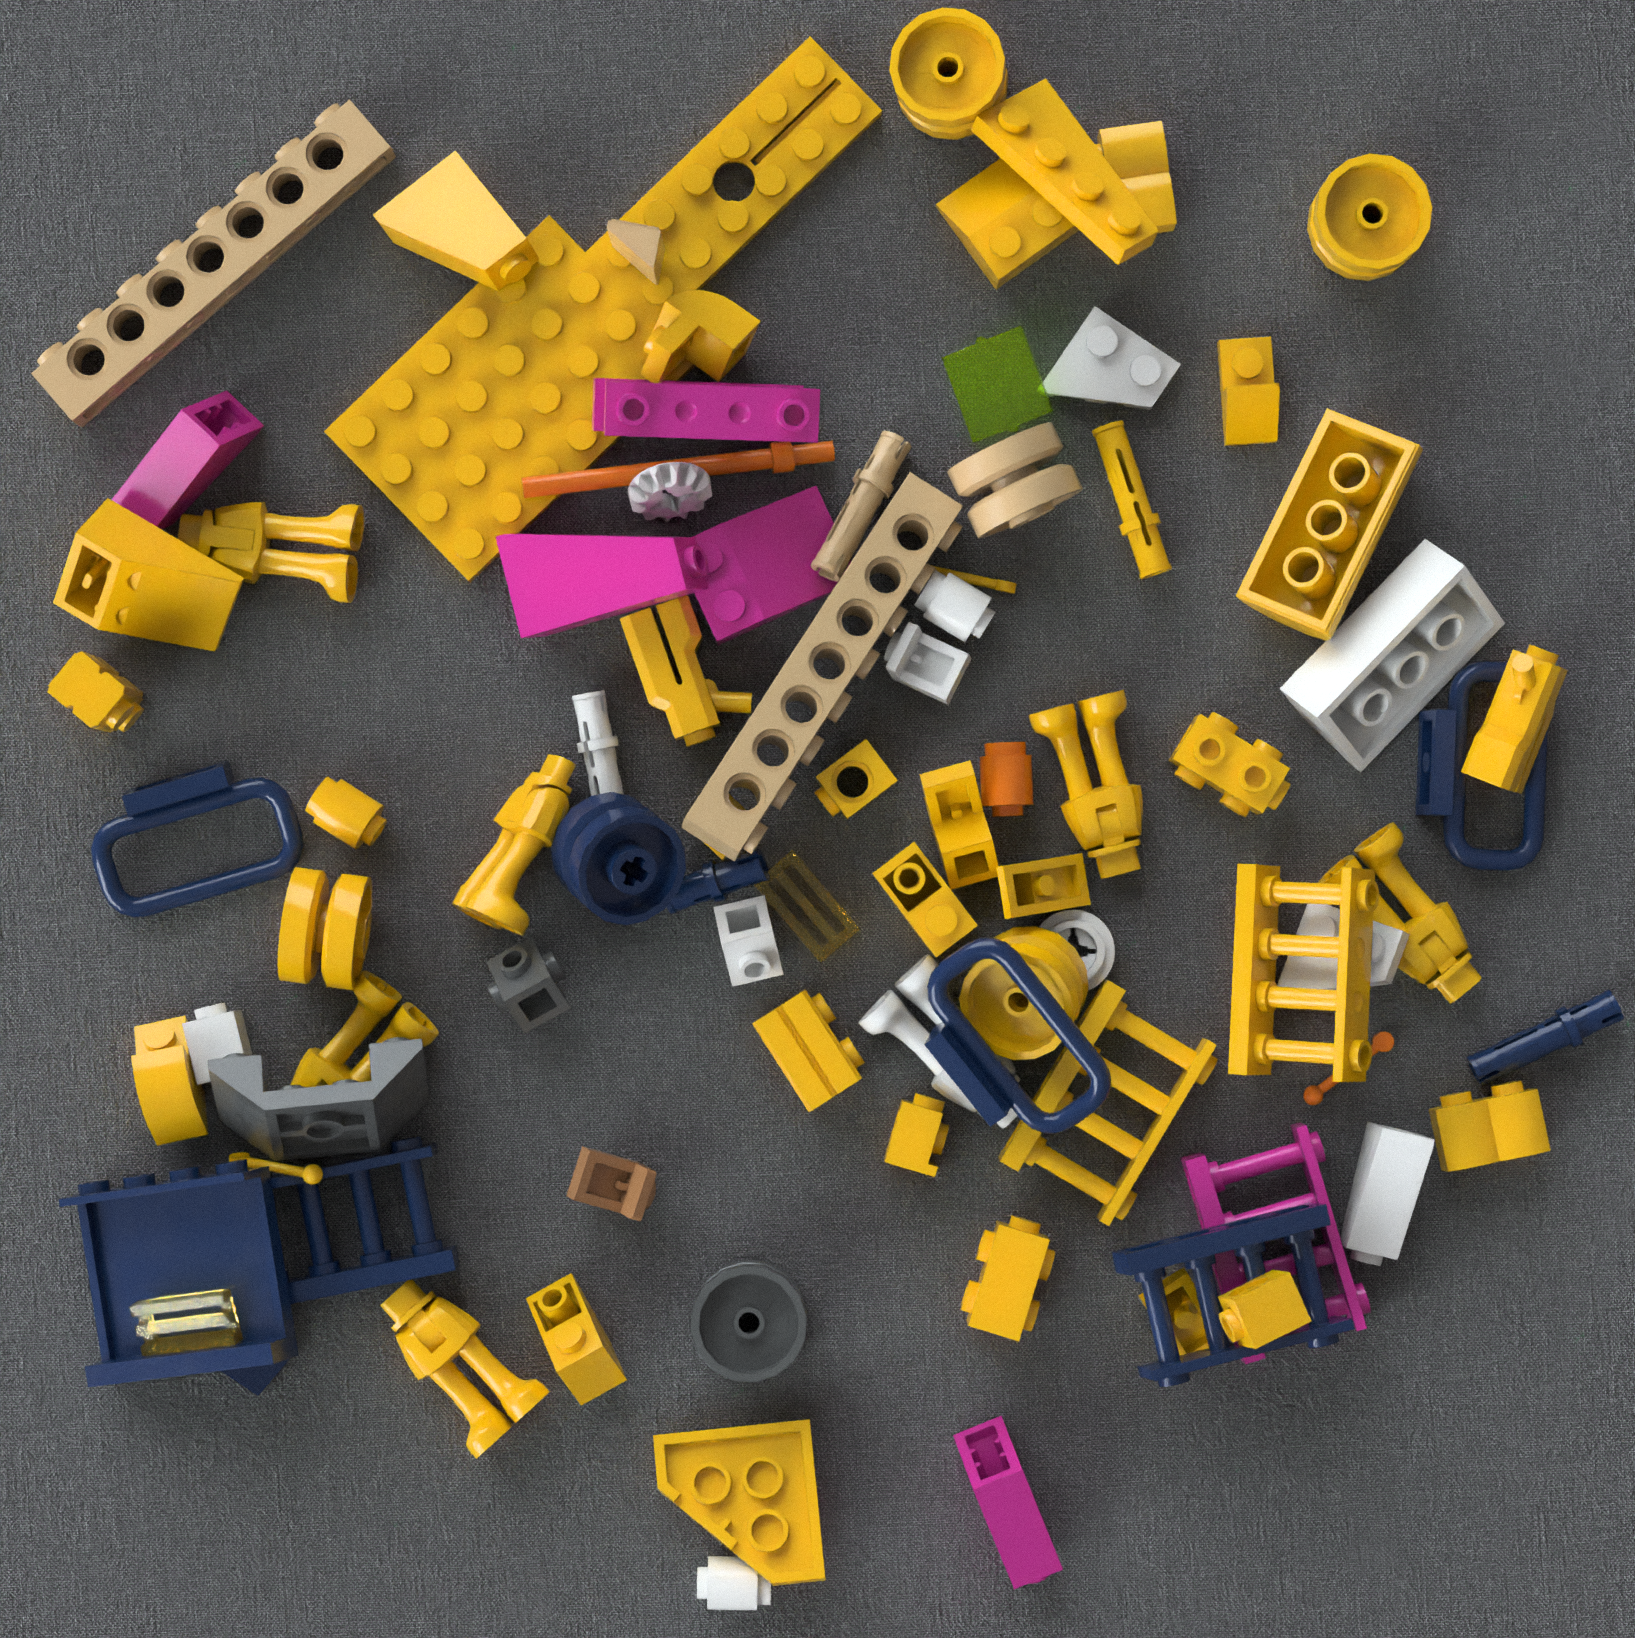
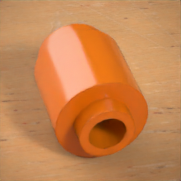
[979,742,1034,817]

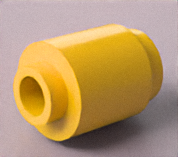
[305,777,387,850]

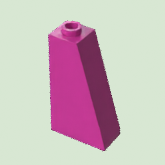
[496,533,708,638]

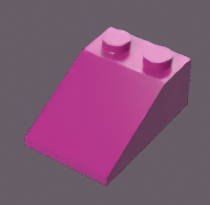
[692,486,851,646]

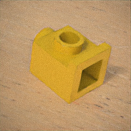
[884,1093,949,1177]

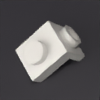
[884,622,971,705]

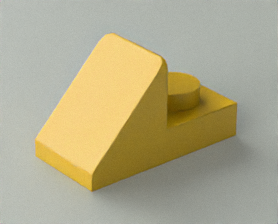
[1217,336,1280,446]
[996,853,1091,919]
[1138,1267,1209,1355]

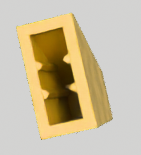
[373,150,540,291]

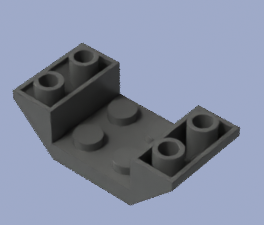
[208,1037,429,1161]

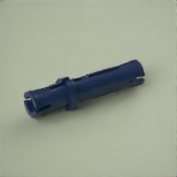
[1466,989,1624,1087]

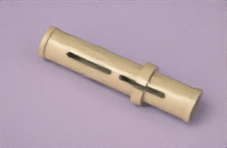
[810,431,912,582]

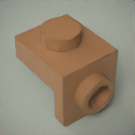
[566,1146,656,1221]

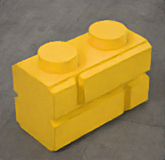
[48,651,144,733]
[752,989,865,1112]

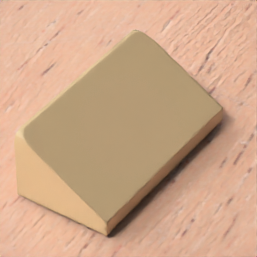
[607,219,665,285]

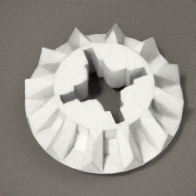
[628,462,712,523]
[1039,910,1115,990]

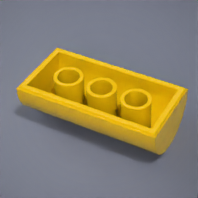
[1236,408,1423,641]

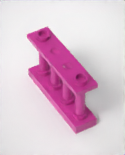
[592,378,820,443]
[1180,1122,1371,1364]

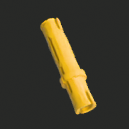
[1092,420,1172,579]

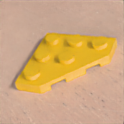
[653,1419,826,1586]

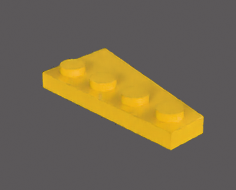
[971,79,1159,265]

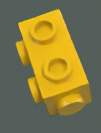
[1168,712,1291,818]
[960,1215,1056,1341]

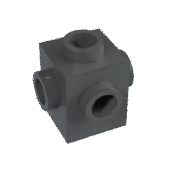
[486,936,571,1033]

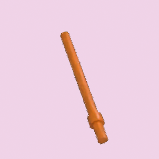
[521,441,835,498]

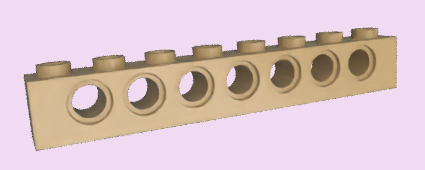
[31,99,396,427]
[681,472,963,862]

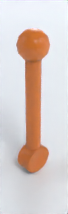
[1303,1031,1394,1106]

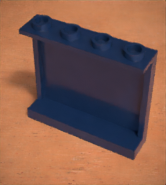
[58,1159,299,1387]

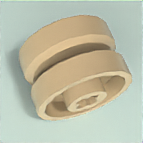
[947,422,1083,538]

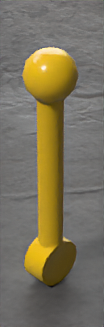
[928,563,1017,594]
[229,1152,323,1185]

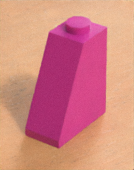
[112,390,264,529]
[953,1416,1063,1589]

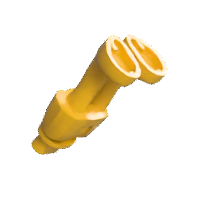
[178,502,365,603]
[1028,690,1143,879]
[452,754,576,936]
[1317,822,1482,1004]
[290,970,439,1087]
[380,1279,550,1459]

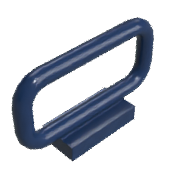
[1416,661,1548,871]
[91,760,304,917]
[924,938,1111,1134]

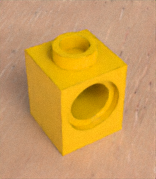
[814,739,898,820]
[1218,1269,1312,1349]

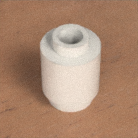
[914,570,995,642]
[697,1556,771,1610]

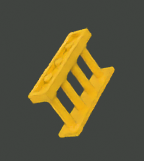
[1228,864,1379,1082]
[998,979,1218,1226]

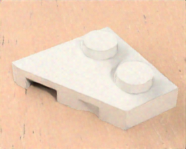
[1037,306,1181,410]
[1277,904,1410,990]

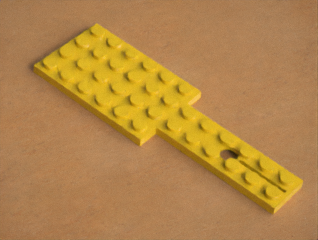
[324,36,882,583]

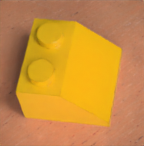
[936,158,1079,290]

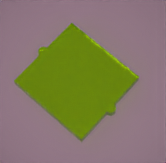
[942,326,1054,443]

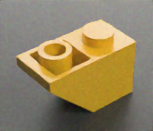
[872,842,978,957]
[526,1273,627,1406]

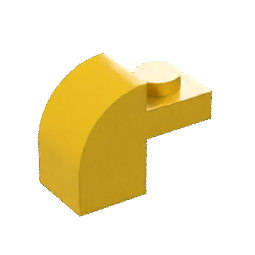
[640,290,761,383]
[919,760,999,890]
[131,1015,208,1146]

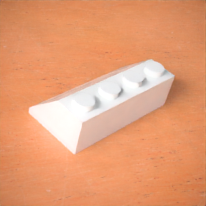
[1280,539,1505,772]

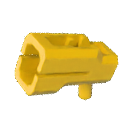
[620,595,752,747]
[1461,644,1568,794]

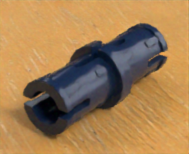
[667,848,770,914]

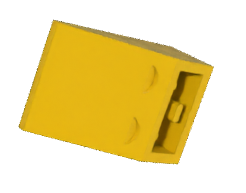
[53,498,244,652]

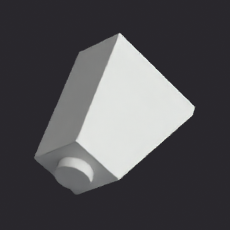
[1340,1121,1435,1266]

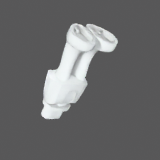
[858,954,1020,1129]

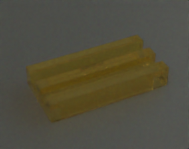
[754,850,860,963]
[129,1288,243,1356]

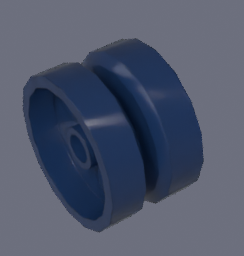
[551,792,686,925]

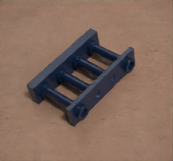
[271,1136,461,1304]
[1111,1202,1355,1387]

